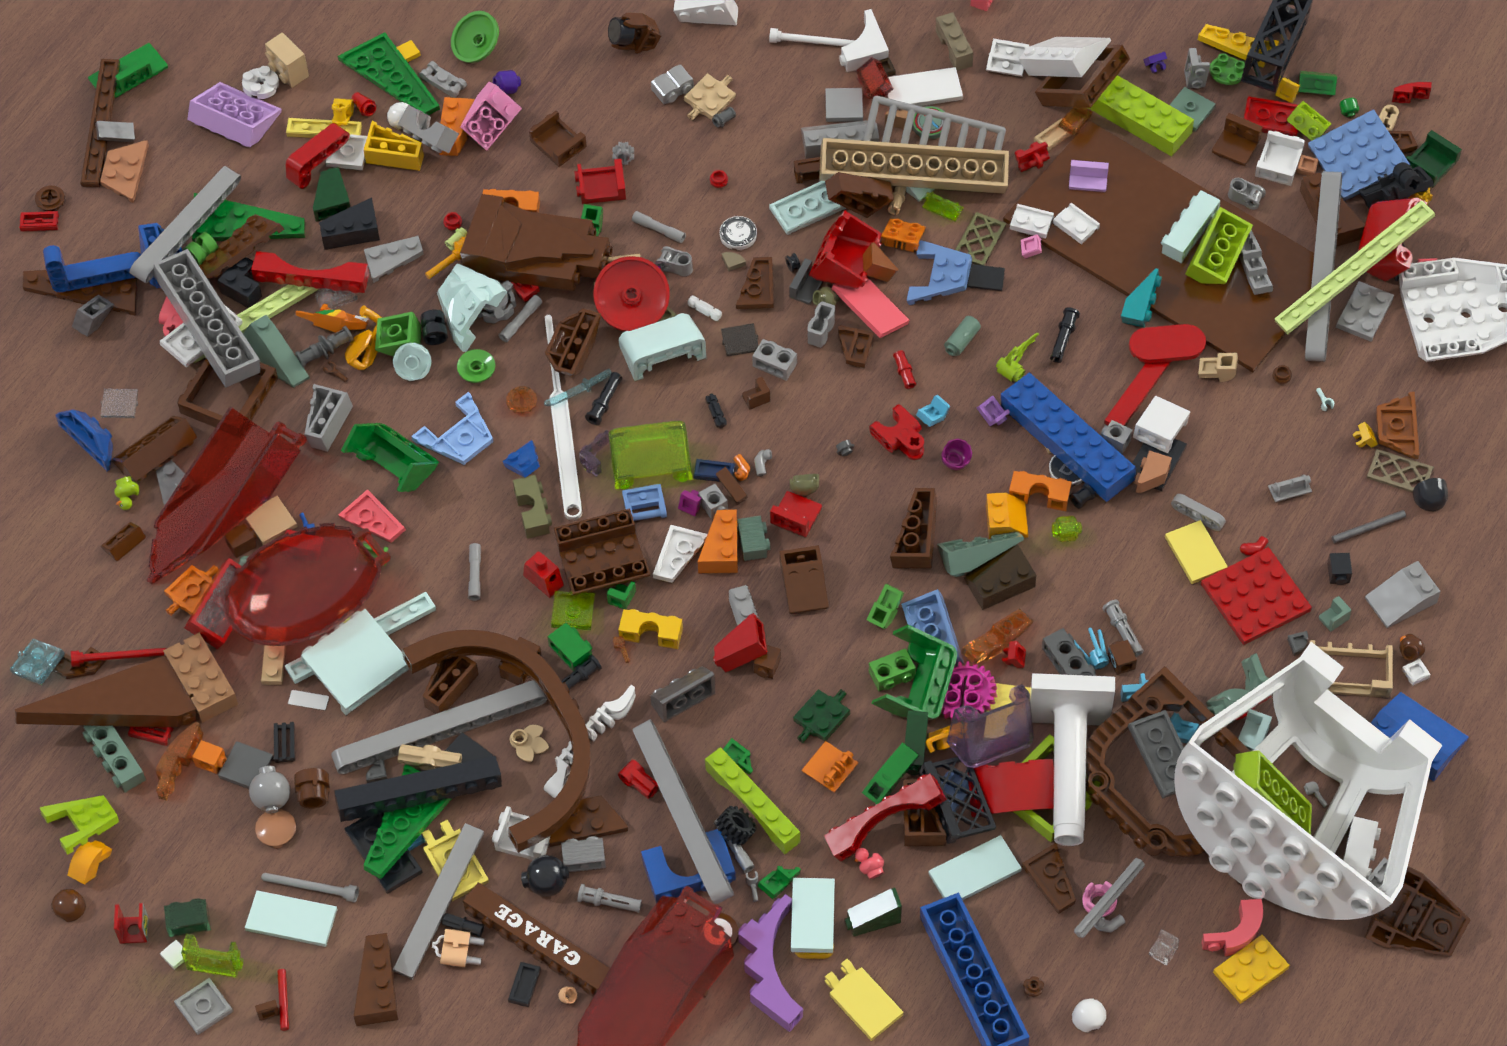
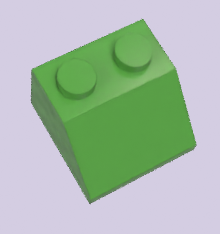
[375,312,422,356]

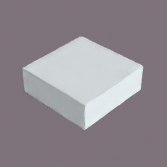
[1402,659,1431,686]
[160,940,190,970]

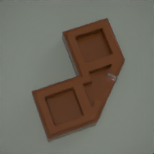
[50,647,107,679]

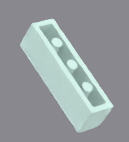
[1161,191,1220,263]

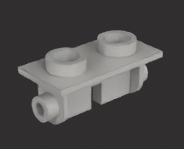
[1268,474,1312,502]

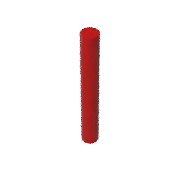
[277,969,289,1031]

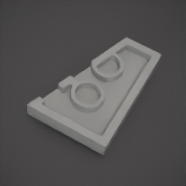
[364,236,424,283]

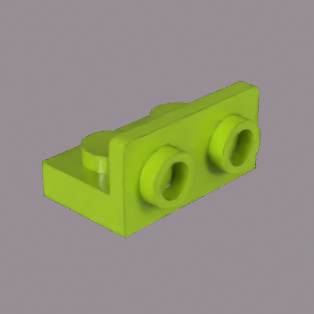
[1287,101,1331,141]

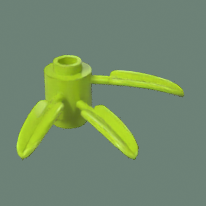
[996,333,1039,382]

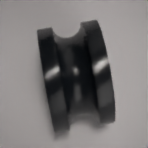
[785,253,801,272]

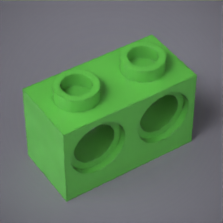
[869,648,916,692]

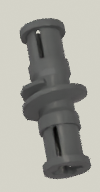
[295,326,353,367]

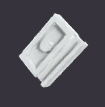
[1053,203,1100,244]
[1010,204,1054,239]

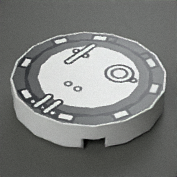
[720,216,757,250]

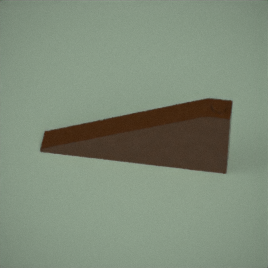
[15,655,196,727]

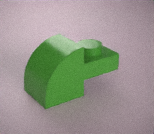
[867,584,905,629]

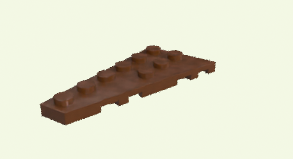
[198,214,284,279]
[23,270,137,316]

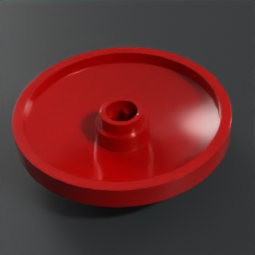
[594,256,670,332]

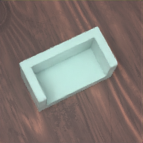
[1238,709,1272,751]

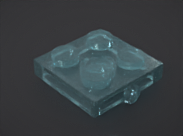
[10,639,65,685]

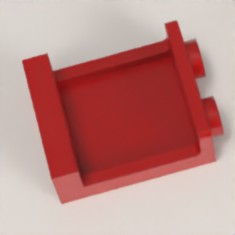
[574,159,626,204]

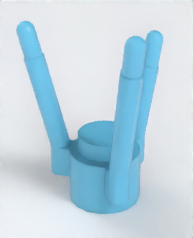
[1074,628,1109,669]

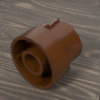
[294,768,330,809]

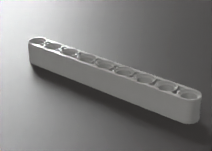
[130,166,241,283]

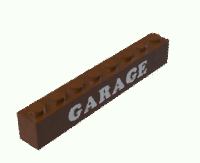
[463,882,614,998]

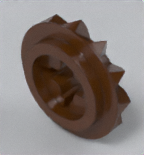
[35,185,65,211]

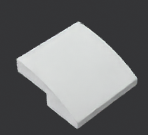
[986,38,1029,77]

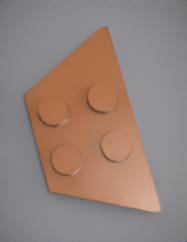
[100,141,149,203]

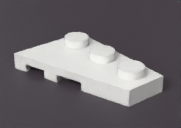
[653,525,708,583]

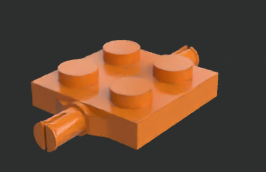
[164,565,219,616]

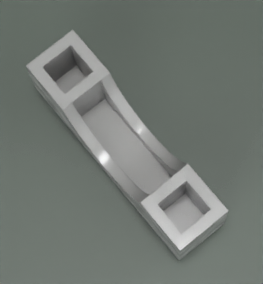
[398,105,459,153]

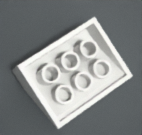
[1019,37,1111,77]

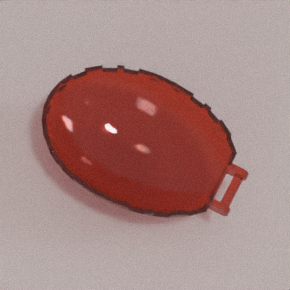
[224,523,391,646]

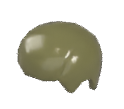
[790,474,819,496]

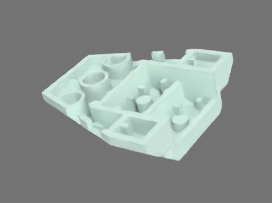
[437,263,507,352]

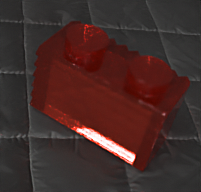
[856,57,894,99]

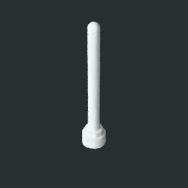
[769,28,855,47]

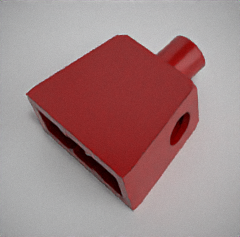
[523,551,564,598]

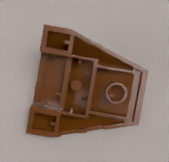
[1365,866,1471,956]

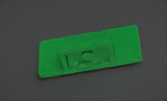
[88,43,168,98]

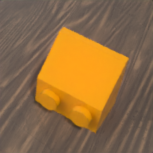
[986,493,1028,539]

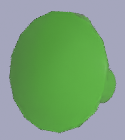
[1209,53,1245,85]

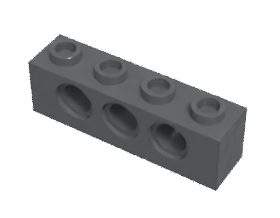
[1042,628,1096,676]

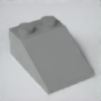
[1365,561,1441,628]

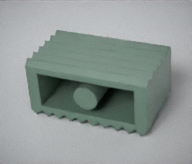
[737,516,770,561]

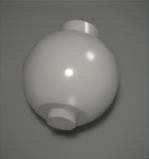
[249,766,290,813]

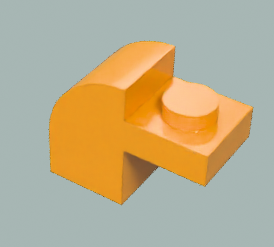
[67,840,112,884]

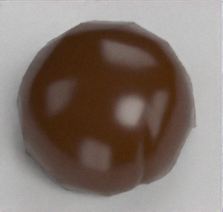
[51,889,86,922]

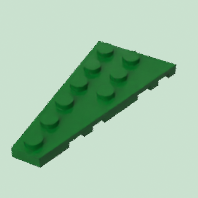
[338,32,440,115]
[192,193,305,242]
[364,764,453,879]

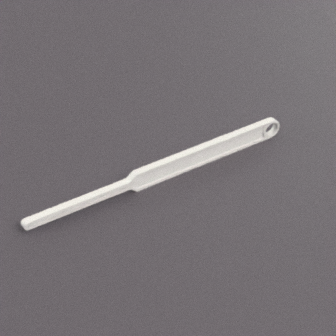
[545,315,582,521]

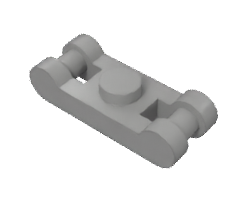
[419,61,467,98]

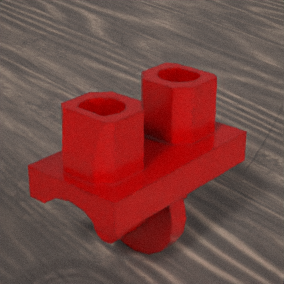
[1015,141,1050,172]

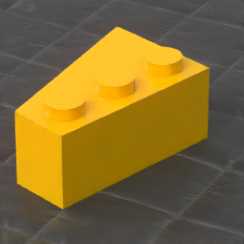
[364,121,424,171]

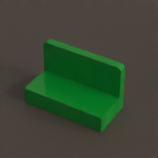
[1298,71,1337,95]

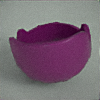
[941,439,973,471]

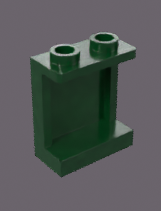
[1406,130,1462,188]

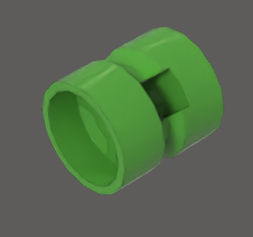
[183,232,219,265]

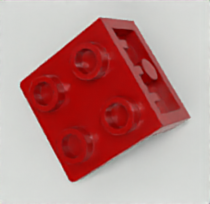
[770,491,822,537]

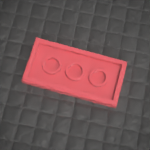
[832,276,909,338]

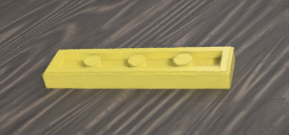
[286,118,362,138]

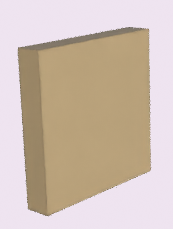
[243,496,297,546]

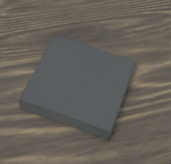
[218,741,274,789]

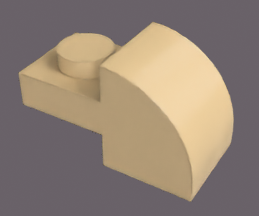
[1198,353,1238,382]

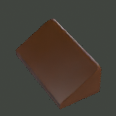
[101,522,146,561]

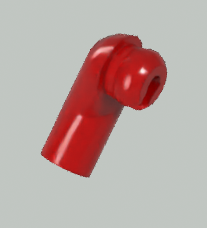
[1240,536,1269,556]

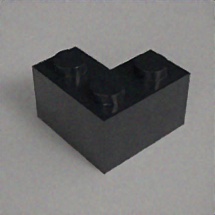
[218,257,262,308]

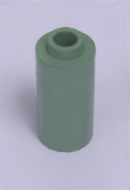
[944,316,981,356]

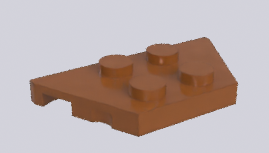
[1376,392,1419,459]

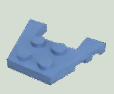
[907,241,972,305]

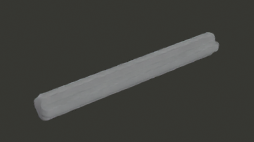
[1074,858,1145,938]

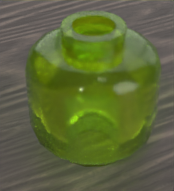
[1052,516,1082,542]

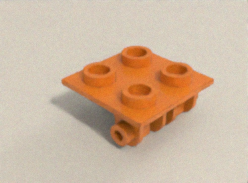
[881,218,926,252]
[801,741,859,793]

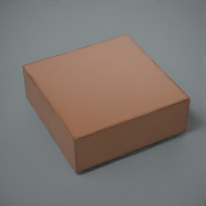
[1296,155,1319,176]

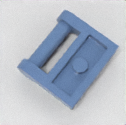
[622,484,667,521]

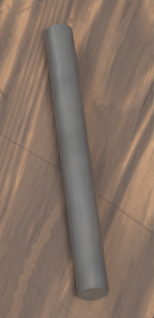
[1332,510,1406,544]

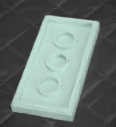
[769,181,846,235]
[928,835,1022,900]
[791,878,835,953]
[245,891,337,947]

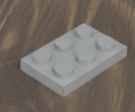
[1336,281,1394,342]

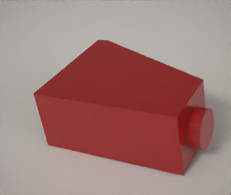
[713,613,767,673]

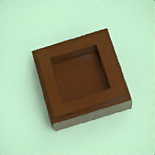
[255,1000,280,1021]

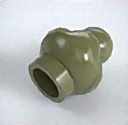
[813,287,841,306]

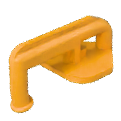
[345,305,382,370]

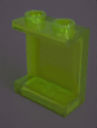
[181,934,243,978]

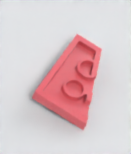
[338,489,406,543]

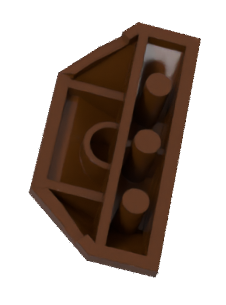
[545,308,601,376]

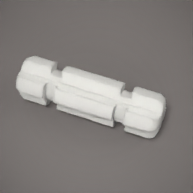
[688,295,722,321]

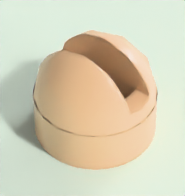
[558,987,577,1004]

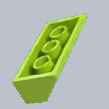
[1185,207,1253,284]

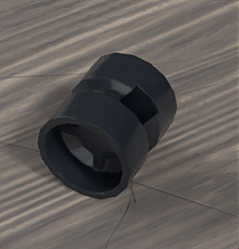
[420,309,448,345]

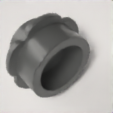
[836,440,854,456]

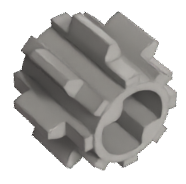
[612,142,634,165]

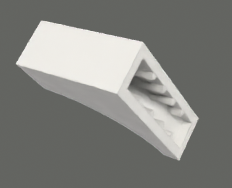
[839,9,889,72]

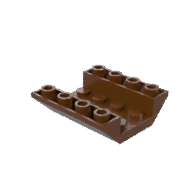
[554,508,651,596]

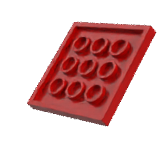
[1201,547,1312,645]

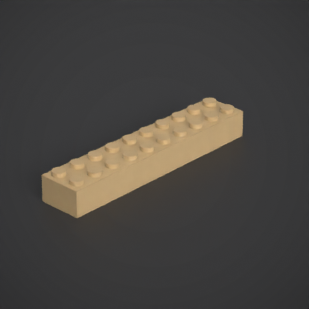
[819,138,1009,194]

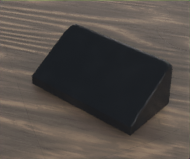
[967,264,1005,291]

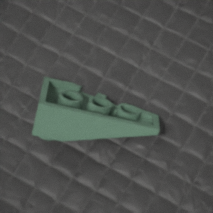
[243,315,310,388]
[937,532,1024,577]

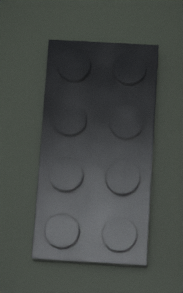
[344,813,423,894]

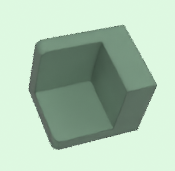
[1319,596,1352,632]

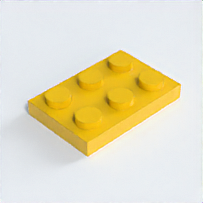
[1213,935,1290,1004]

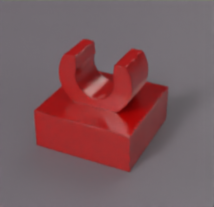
[1002,641,1026,669]

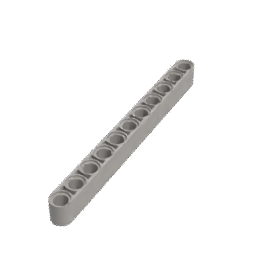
[1305,171,1342,362]
[331,680,547,774]
[632,719,734,905]

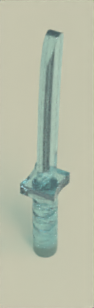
[544,368,612,406]

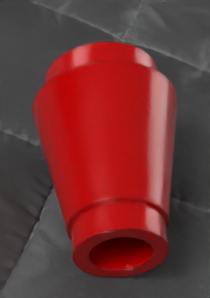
[351,92,376,116]

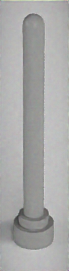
[261,873,359,903]

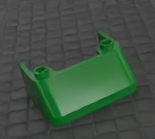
[341,423,439,492]
[871,624,957,720]

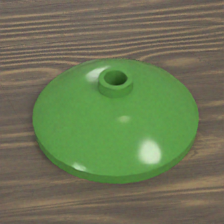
[451,11,499,63]

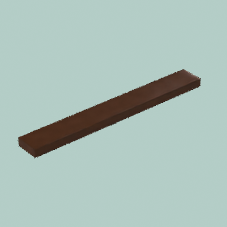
[80,59,120,187]

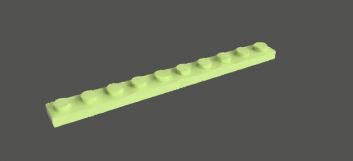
[1275,201,1435,335]

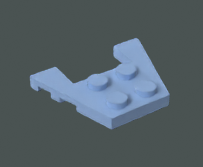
[411,392,493,465]

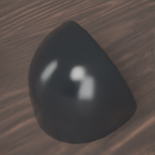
[1413,478,1448,511]

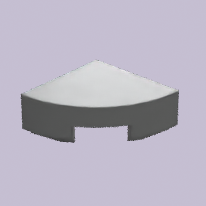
[1287,631,1308,656]
[366,759,387,783]

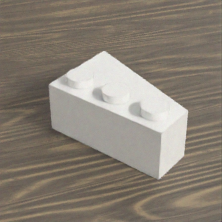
[674,0,739,25]
[1343,816,1381,879]

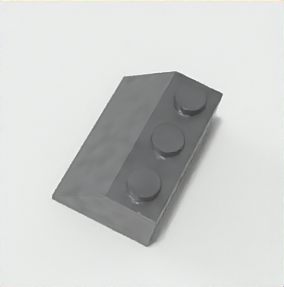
[650,666,715,722]

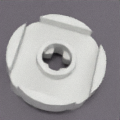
[242,66,279,99]

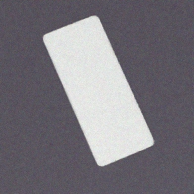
[288,690,329,710]

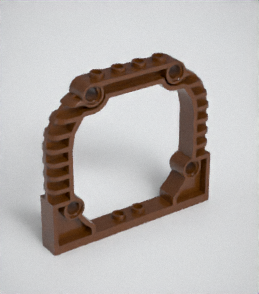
[1086,666,1251,857]

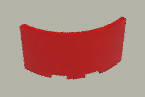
[968,759,1054,817]

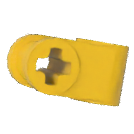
[332,98,354,126]

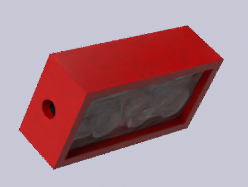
[184,558,262,649]

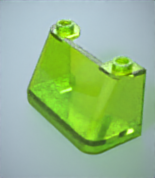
[608,421,693,489]

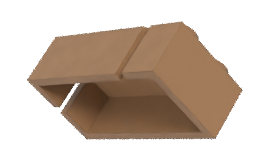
[163,632,238,723]

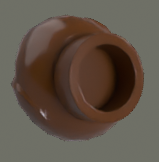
[1399,634,1425,661]

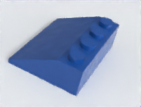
[1371,692,1469,781]

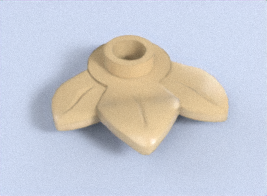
[509,725,549,762]

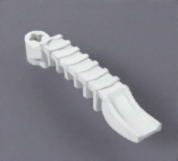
[544,685,636,799]

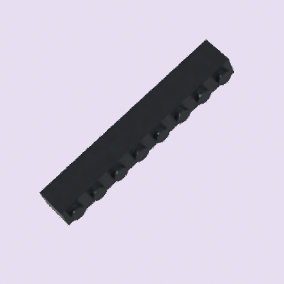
[334,755,502,822]

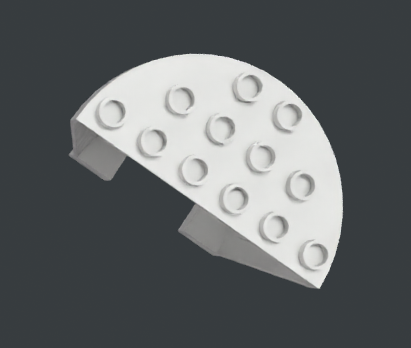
[1174,642,1442,920]

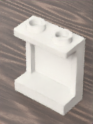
[1255,131,1304,186]
[1133,396,1190,453]
[492,806,551,860]

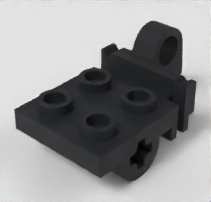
[1359,162,1434,209]

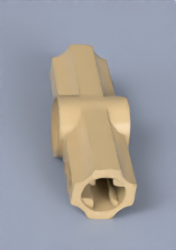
[398,744,462,771]

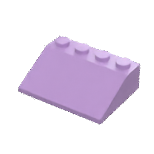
[187,82,282,147]

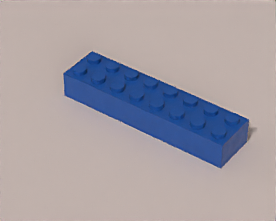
[1001,372,1136,502]
[920,892,1030,1046]

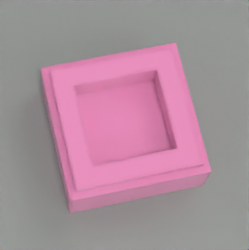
[1021,234,1042,258]

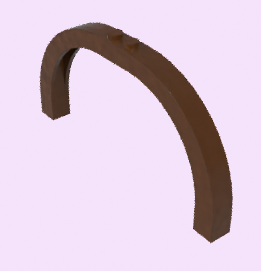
[402,630,591,853]

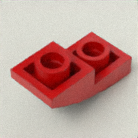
[1392,82,1432,103]

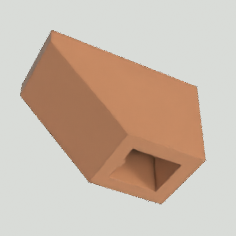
[1134,451,1172,493]

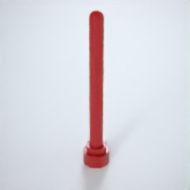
[71,648,167,667]

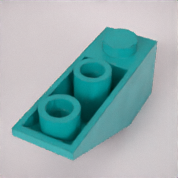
[1121,268,1162,328]

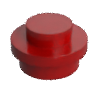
[710,170,728,188]
[443,212,462,230]

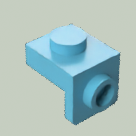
[916,395,950,427]
[1121,673,1149,702]
[1170,713,1200,743]

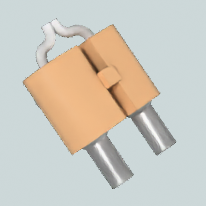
[432,929,484,967]

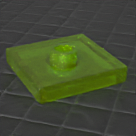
[551,591,595,630]

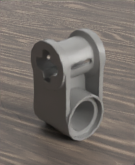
[1228,177,1266,210]
[655,246,693,276]

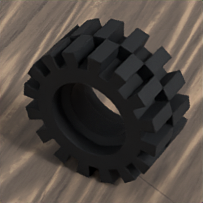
[716,806,756,845]

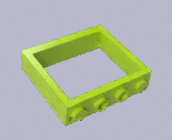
[1013,734,1101,842]

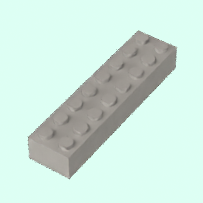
[153,249,260,388]

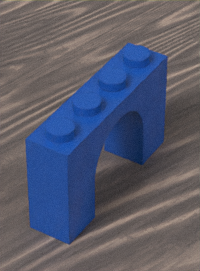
[641,829,736,903]

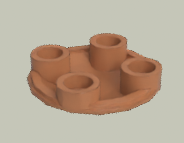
[255,809,297,849]

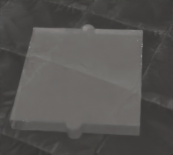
[100,389,138,418]

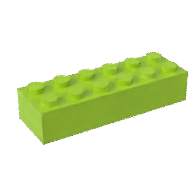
[1088,75,1194,157]
[1233,750,1312,835]

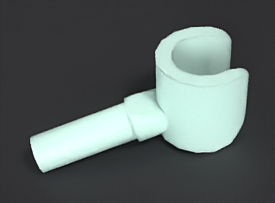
[1316,388,1335,411]

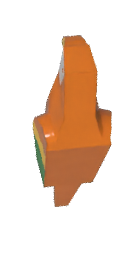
[295,304,369,333]

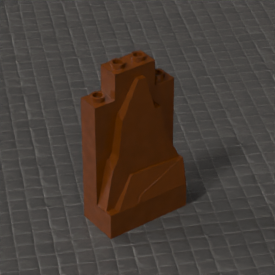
[460,194,613,291]

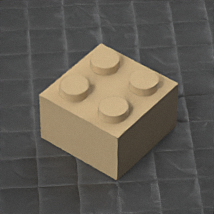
[265,32,309,88]

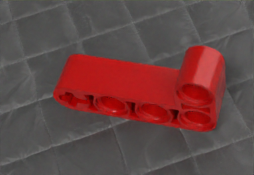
[285,123,350,189]

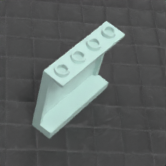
[301,609,409,715]

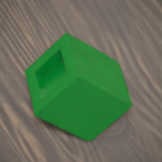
[607,581,636,610]

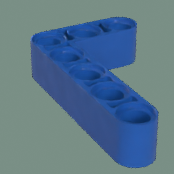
[43,245,141,292]

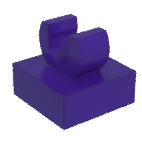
[1143,52,1167,73]

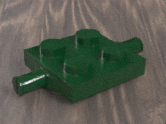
[793,689,851,743]

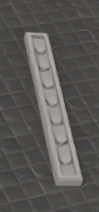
[393,823,484,980]

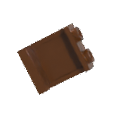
[529,111,587,167]

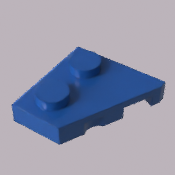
[502,440,540,478]

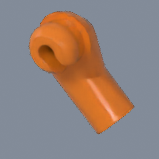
[733,454,751,481]

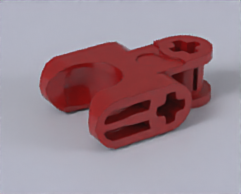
[869,404,924,460]

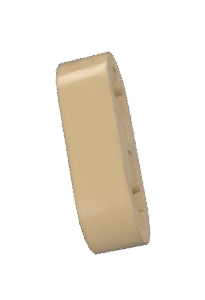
[1379,105,1399,131]

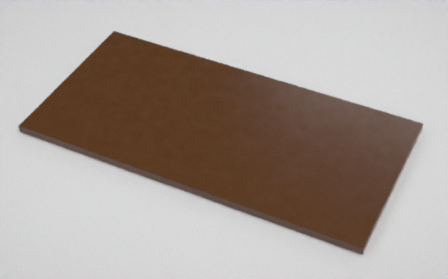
[1003,121,1338,373]

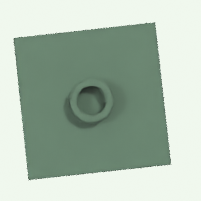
[1170,87,1216,132]

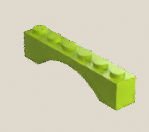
[705,747,800,855]

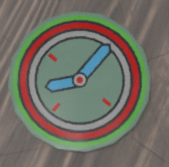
[912,106,945,139]

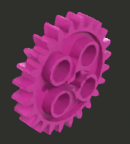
[940,661,997,723]

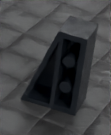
[319,197,380,250]

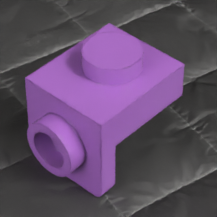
[977,396,1010,426]

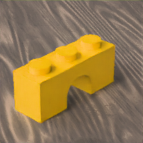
[618,609,683,649]

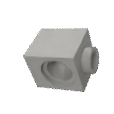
[1101,420,1133,454]
[698,484,728,520]

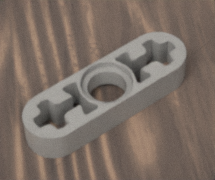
[1171,494,1226,531]

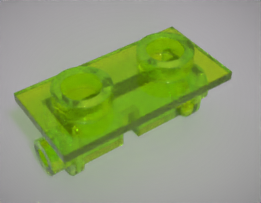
[922,192,964,222]

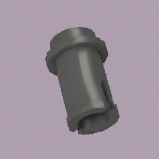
[712,107,736,127]

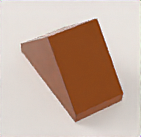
[863,242,899,282]

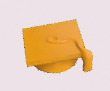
[926,721,965,753]

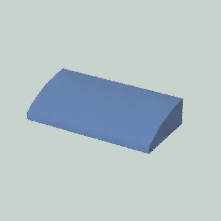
[901,589,964,666]

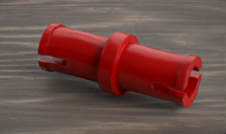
[893,350,917,389]

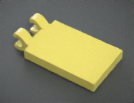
[422,820,489,901]
[825,959,904,1041]

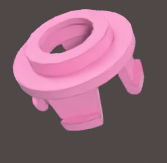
[1082,881,1117,917]

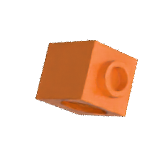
[192,740,227,774]

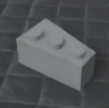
[305,384,353,452]

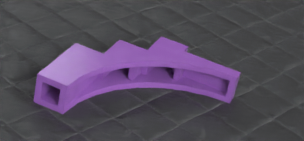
[738,894,803,1032]

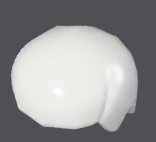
[387,102,408,130]
[1072,999,1106,1032]

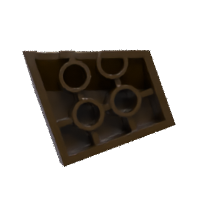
[964,544,1037,610]

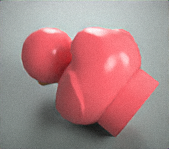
[855,848,884,880]

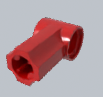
[618,760,659,799]

